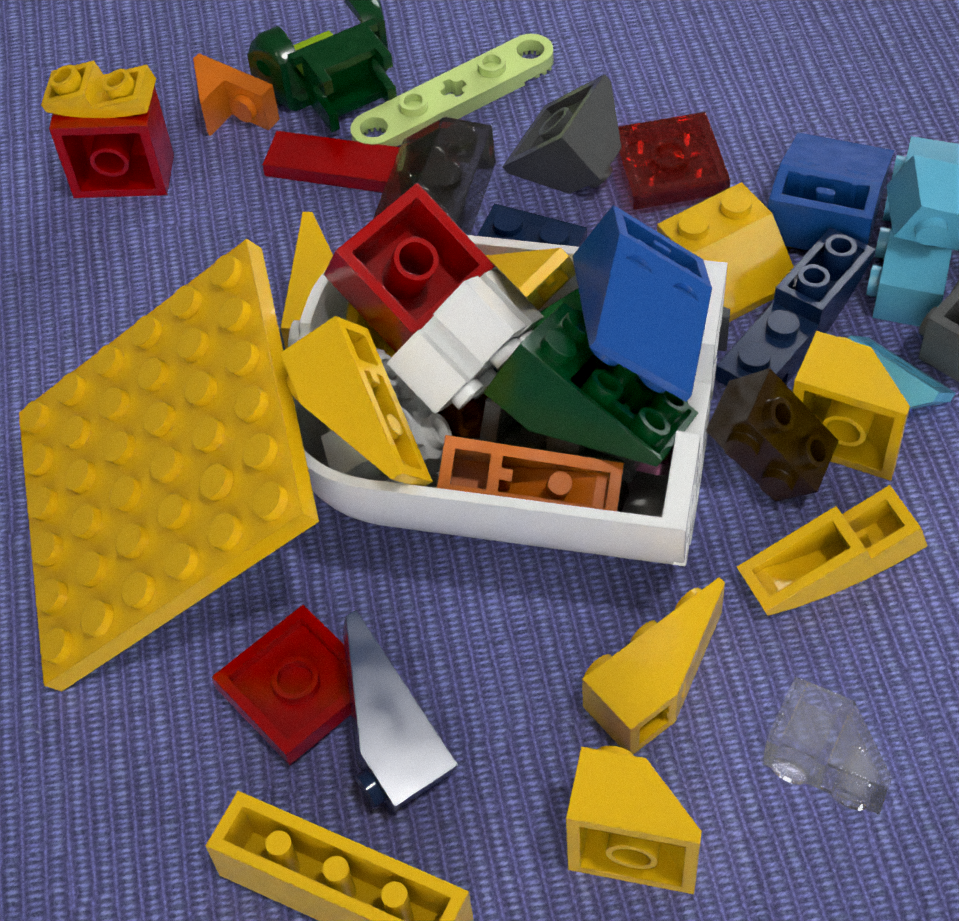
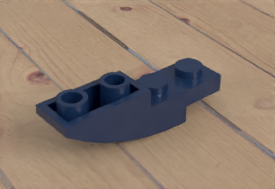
[715,227,876,386]

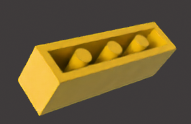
[205,791,474,921]

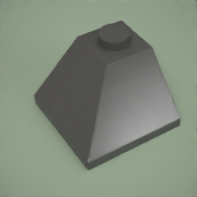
[502,74,621,194]

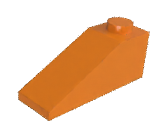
[437,435,624,511]

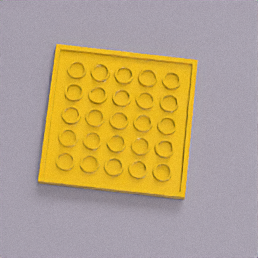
[19,238,319,692]

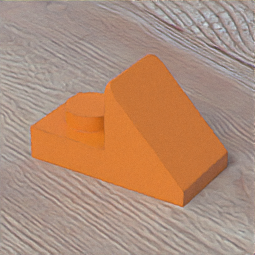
[193,53,280,135]

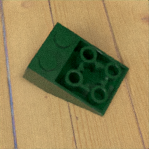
[483,302,699,467]

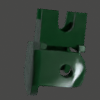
[247,0,397,132]

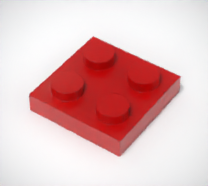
[211,605,351,765]

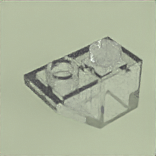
[762,676,892,815]

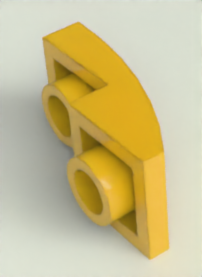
[41,60,156,118]

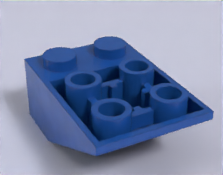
[768,132,895,250]
[572,205,712,402]

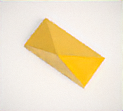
[486,248,576,310]

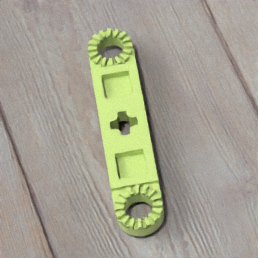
[350,34,554,147]

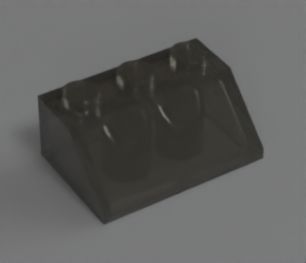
[372,117,496,235]

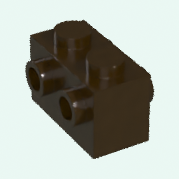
[706,368,839,501]

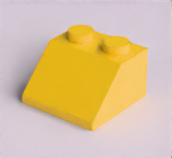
[657,182,794,322]
[793,331,910,481]
[566,746,702,894]

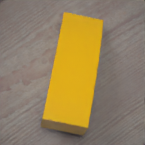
[737,485,928,616]

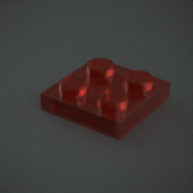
[616,112,731,210]

